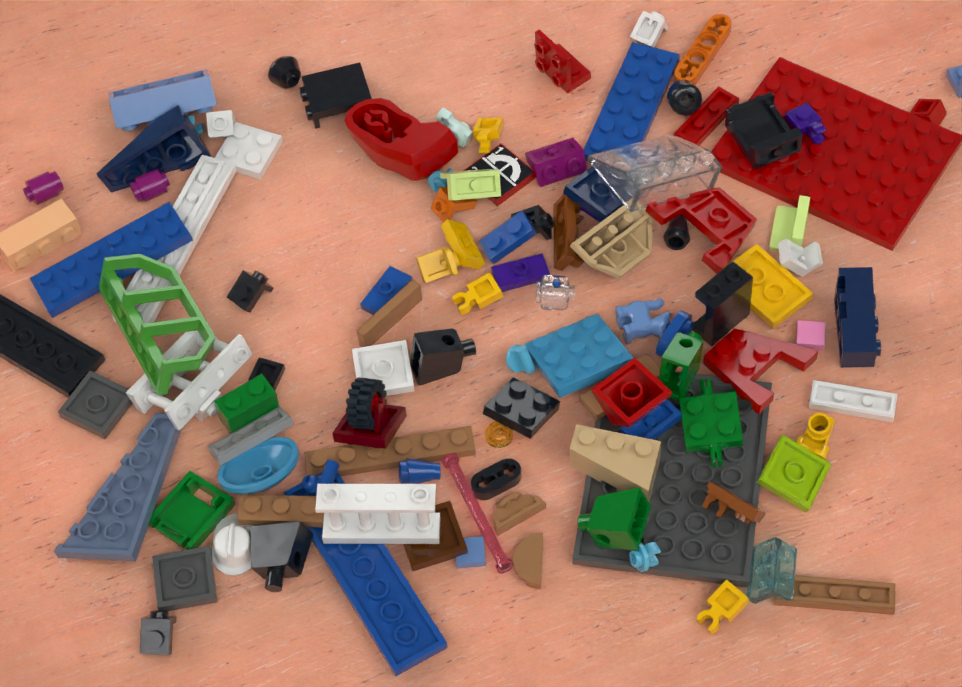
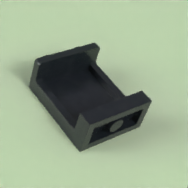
[299,62,372,129]
[725,92,803,170]
[692,262,753,347]

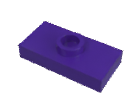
[491,254,550,292]

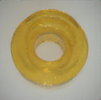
[485,421,513,448]

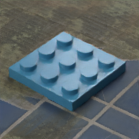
[524,313,633,398]

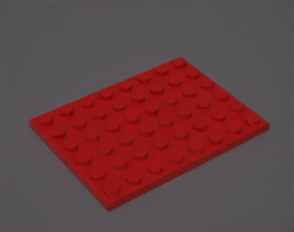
[705,57,962,251]

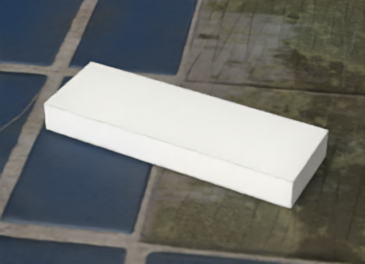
[809,380,898,423]

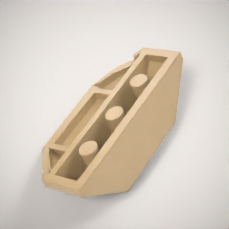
[570,197,653,279]

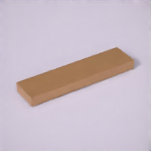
[774,574,895,615]

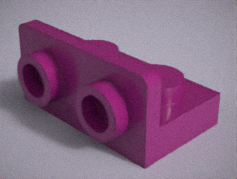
[525,138,587,187]

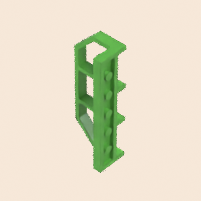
[98,254,215,395]

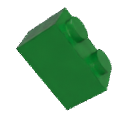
[214,374,280,434]

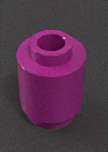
[129,169,170,202]
[23,171,64,205]

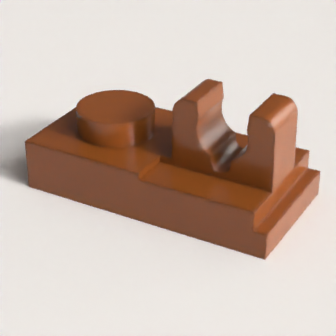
[702,481,765,524]

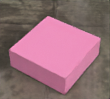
[796,320,825,350]

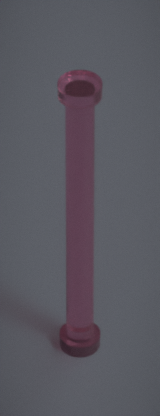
[442,453,514,574]

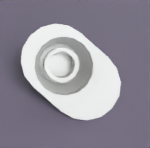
[212,513,254,576]

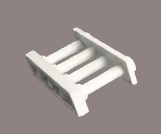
[126,321,253,430]
[315,484,441,544]

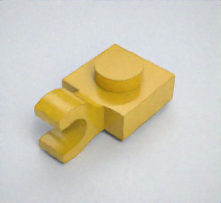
[473,117,504,153]

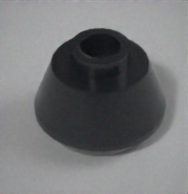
[268,56,301,88]

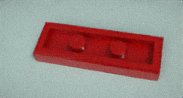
[673,86,739,151]

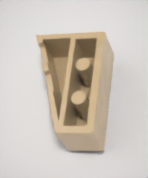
[570,424,661,502]

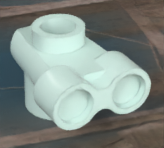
[436,107,473,148]

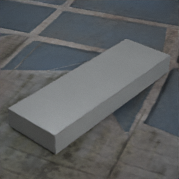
[208,407,294,465]

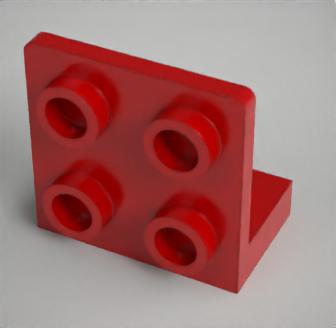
[534,30,591,93]

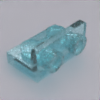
[747,537,797,604]

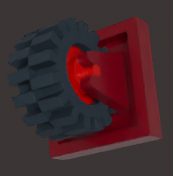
[332,377,407,449]

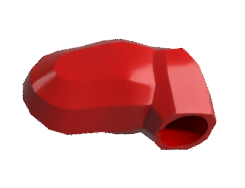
[344,98,458,181]

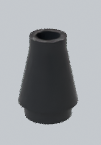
[663,215,690,250]

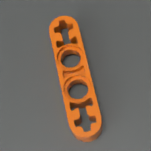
[674,14,731,85]

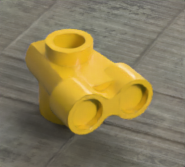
[796,412,835,460]

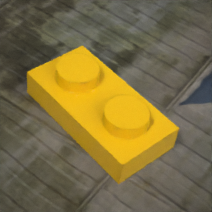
[441,219,485,270]

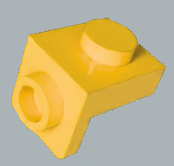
[415,246,460,283]

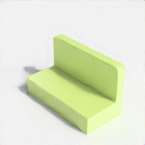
[440,169,501,201]
[769,195,810,252]

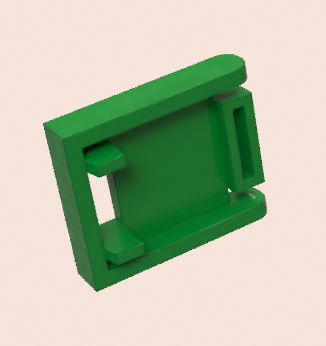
[149,471,235,550]

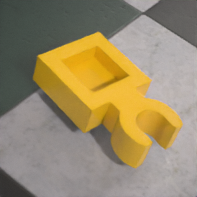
[452,272,504,315]
[696,579,750,635]

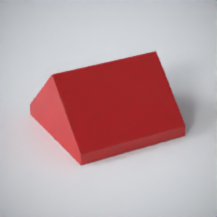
[592,358,672,427]

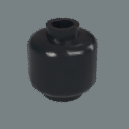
[667,80,702,116]

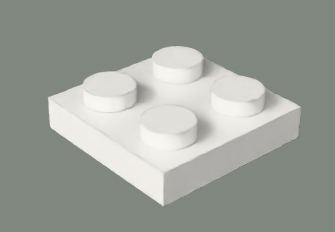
[215,122,283,180]
[352,340,415,396]

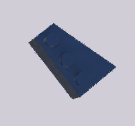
[834,267,881,368]

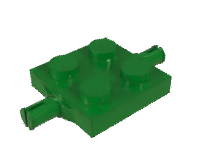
[679,379,744,468]

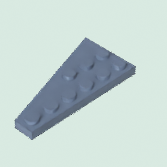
[54,413,182,562]

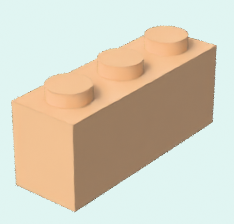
[0,198,82,272]

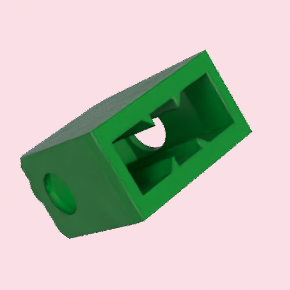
[659,332,703,401]
[577,488,651,550]

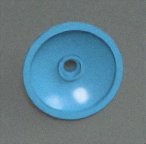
[217,437,300,495]

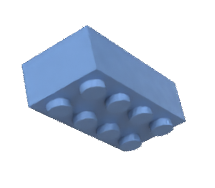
[109,69,217,131]

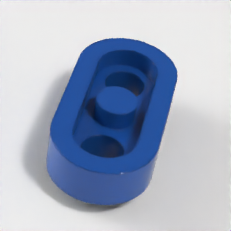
[656,310,694,357]

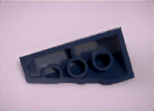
[97,105,211,193]

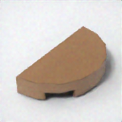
[493,492,546,536]
[513,533,543,589]

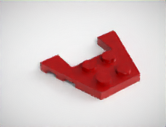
[645,187,757,274]
[703,328,818,414]

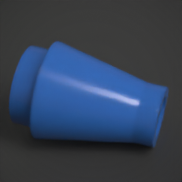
[399,458,441,484]

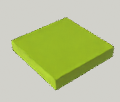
[756,434,831,513]

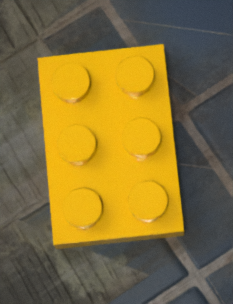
[728,244,814,329]

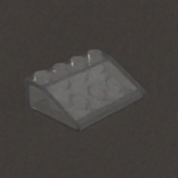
[587,134,723,212]

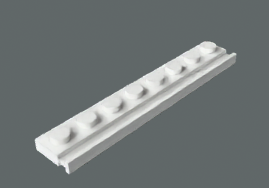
[112,155,237,323]

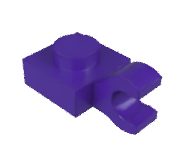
[785,103,826,145]

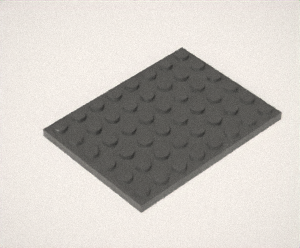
[572,371,772,587]

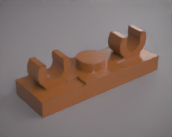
[554,194,584,271]

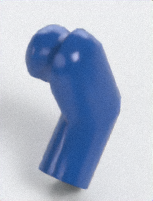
[302,460,340,495]

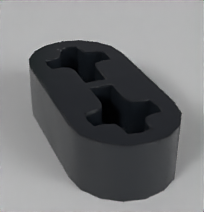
[471,459,522,500]

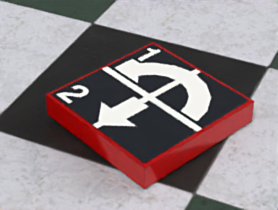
[464,143,536,207]

